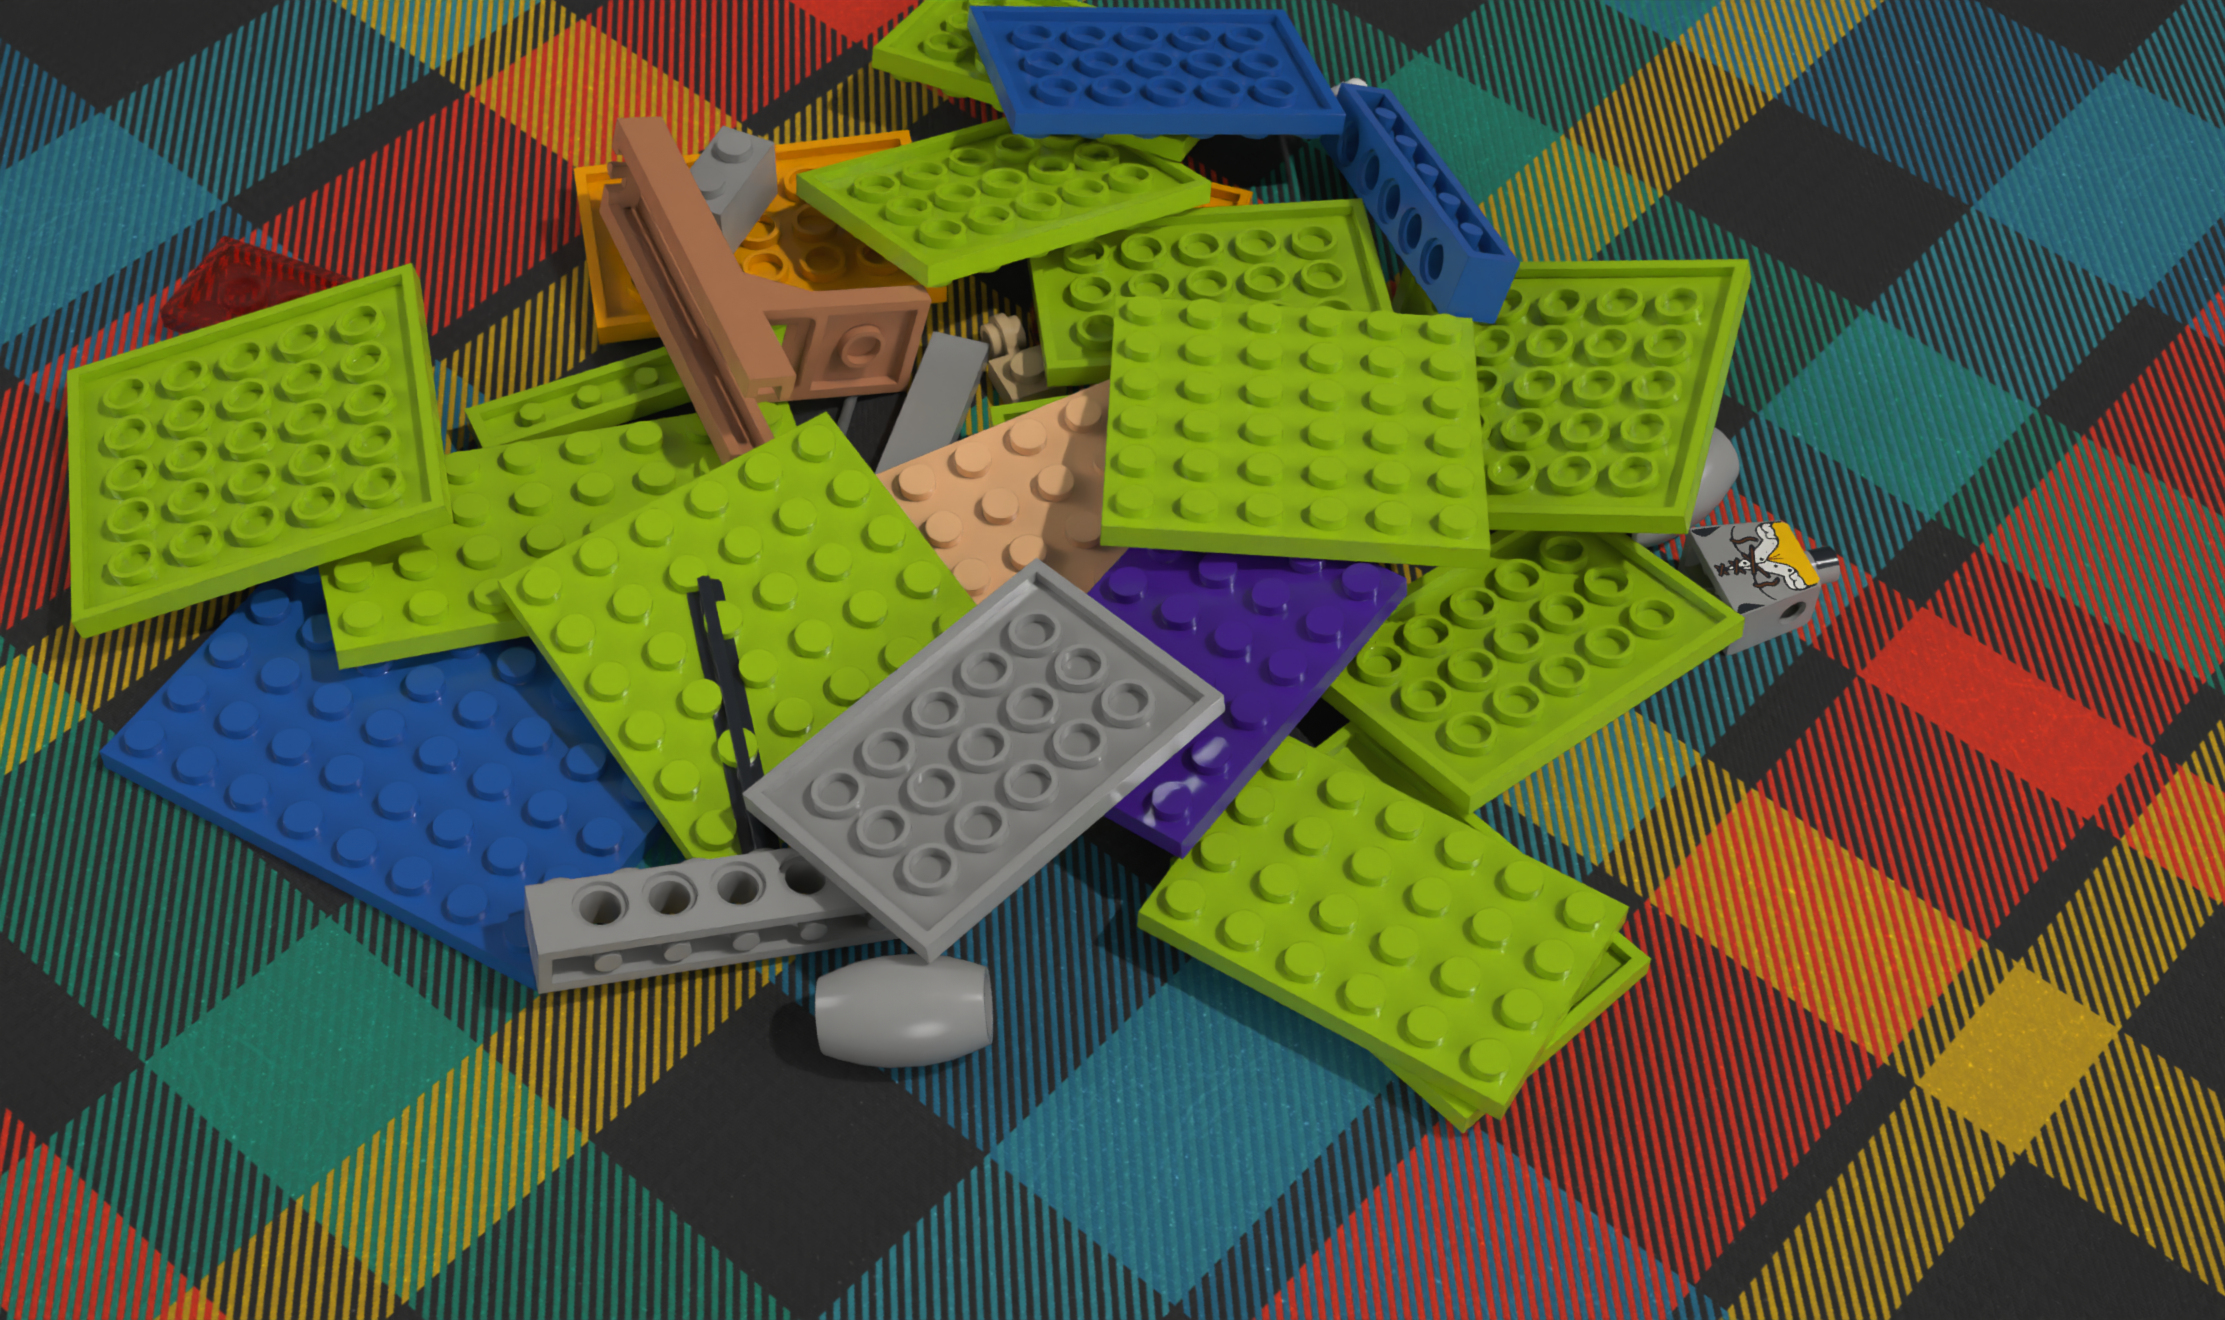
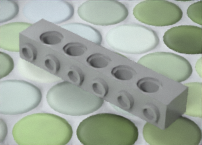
[524,847,899,994]

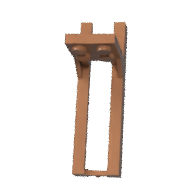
[599,116,932,465]

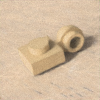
[980,313,1067,404]

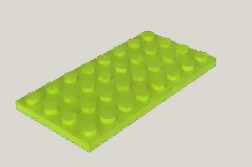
[318,401,797,670]

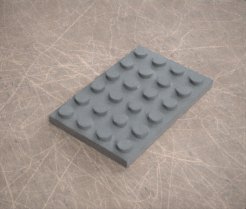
[742,558,1225,964]

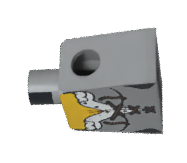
[1678,520,1840,656]

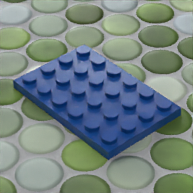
[967,6,1346,139]

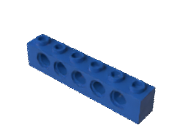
[1320,82,1520,324]

